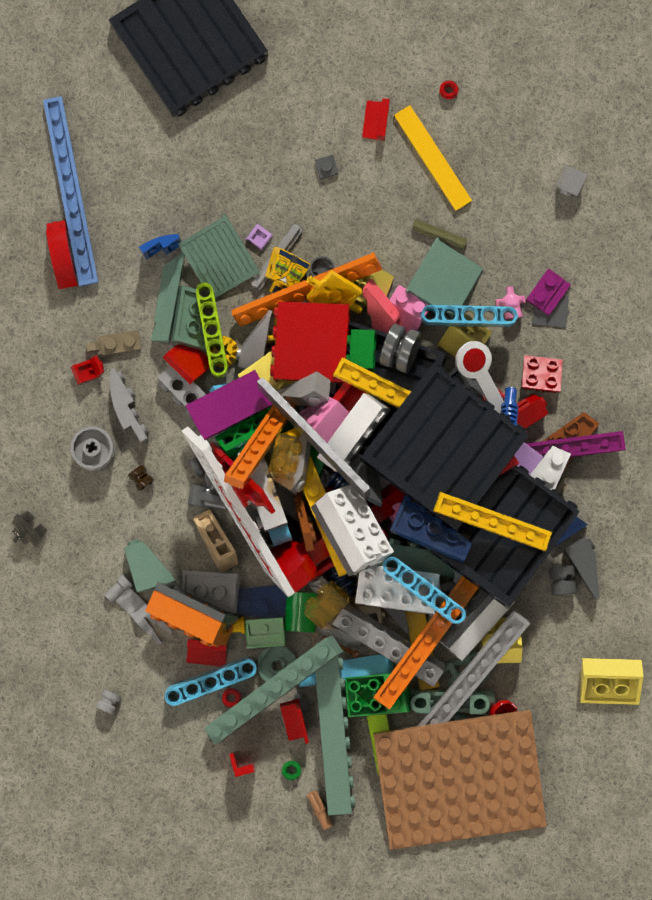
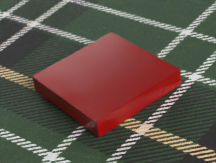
[163,344,210,385]

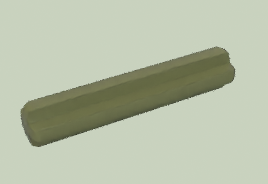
[412,219,467,249]

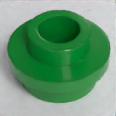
[282,761,301,781]

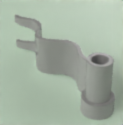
[104,574,173,646]

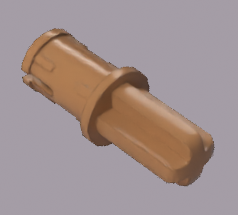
[307,790,334,830]

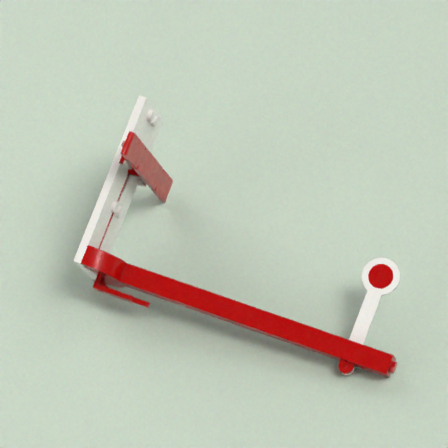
[181,341,549,597]

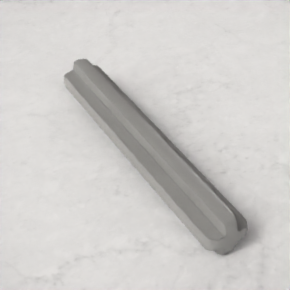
[251,224,303,290]

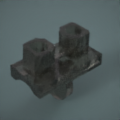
[12,511,47,548]

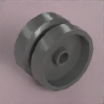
[380,324,422,374]

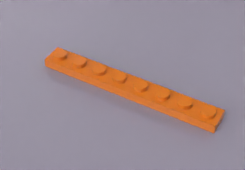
[232,252,382,327]
[224,402,296,489]
[373,576,478,710]

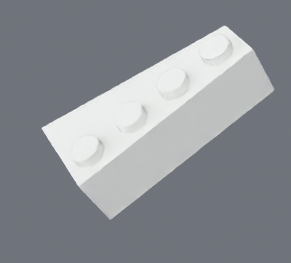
[317,393,391,472]
[530,446,571,490]
[238,453,287,532]

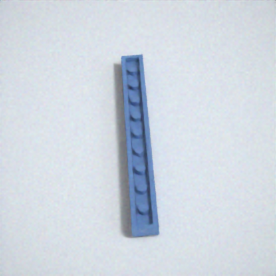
[43,96,99,287]

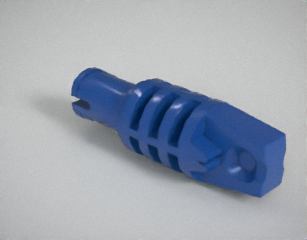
[500,387,518,426]

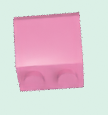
[390,285,429,333]

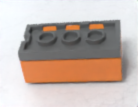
[145,582,238,647]

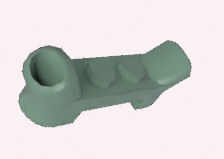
[409,688,495,714]

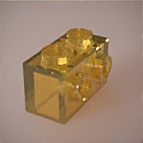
[268,433,302,481]
[304,581,349,629]

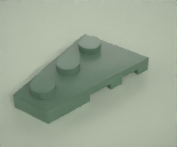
[171,285,207,352]

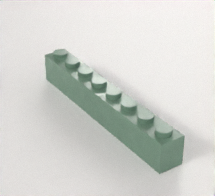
[204,635,344,745]
[315,656,355,815]

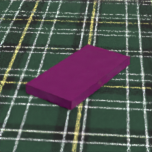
[185,370,273,440]

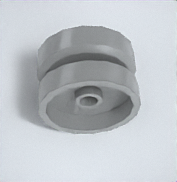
[70,426,116,471]

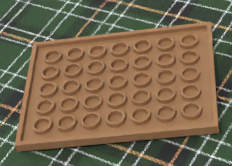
[373,710,547,850]

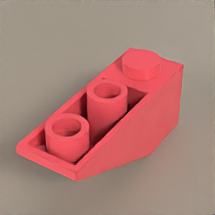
[363,279,403,334]

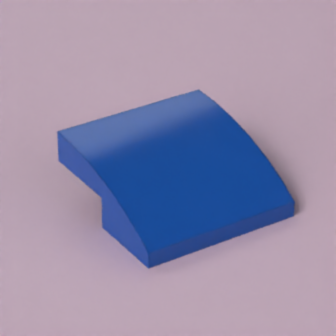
[139,234,181,260]

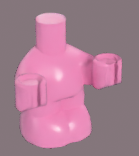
[495,286,526,320]

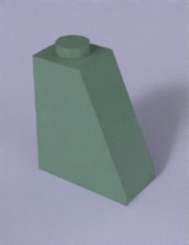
[124,539,176,593]

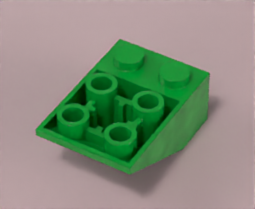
[345,673,411,717]

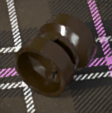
[128,464,155,491]

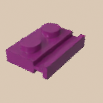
[526,268,571,316]

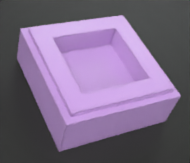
[246,224,273,251]

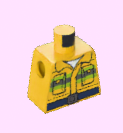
[265,247,310,293]

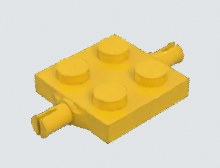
[306,270,362,314]

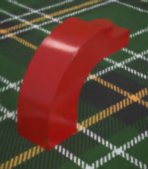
[46,220,78,289]

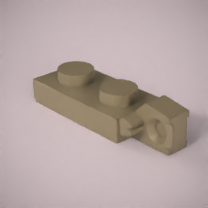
[86,330,141,356]

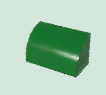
[285,592,317,633]

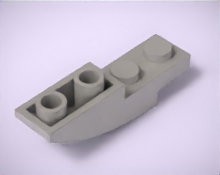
[110,368,149,444]

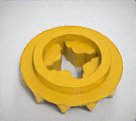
[210,336,238,367]

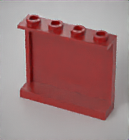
[270,301,350,385]

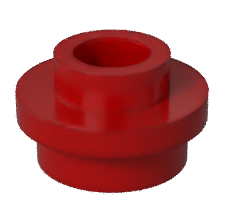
[439,80,459,100]
[222,688,241,708]

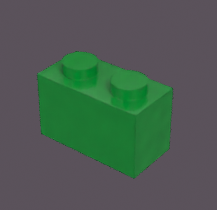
[346,329,377,373]

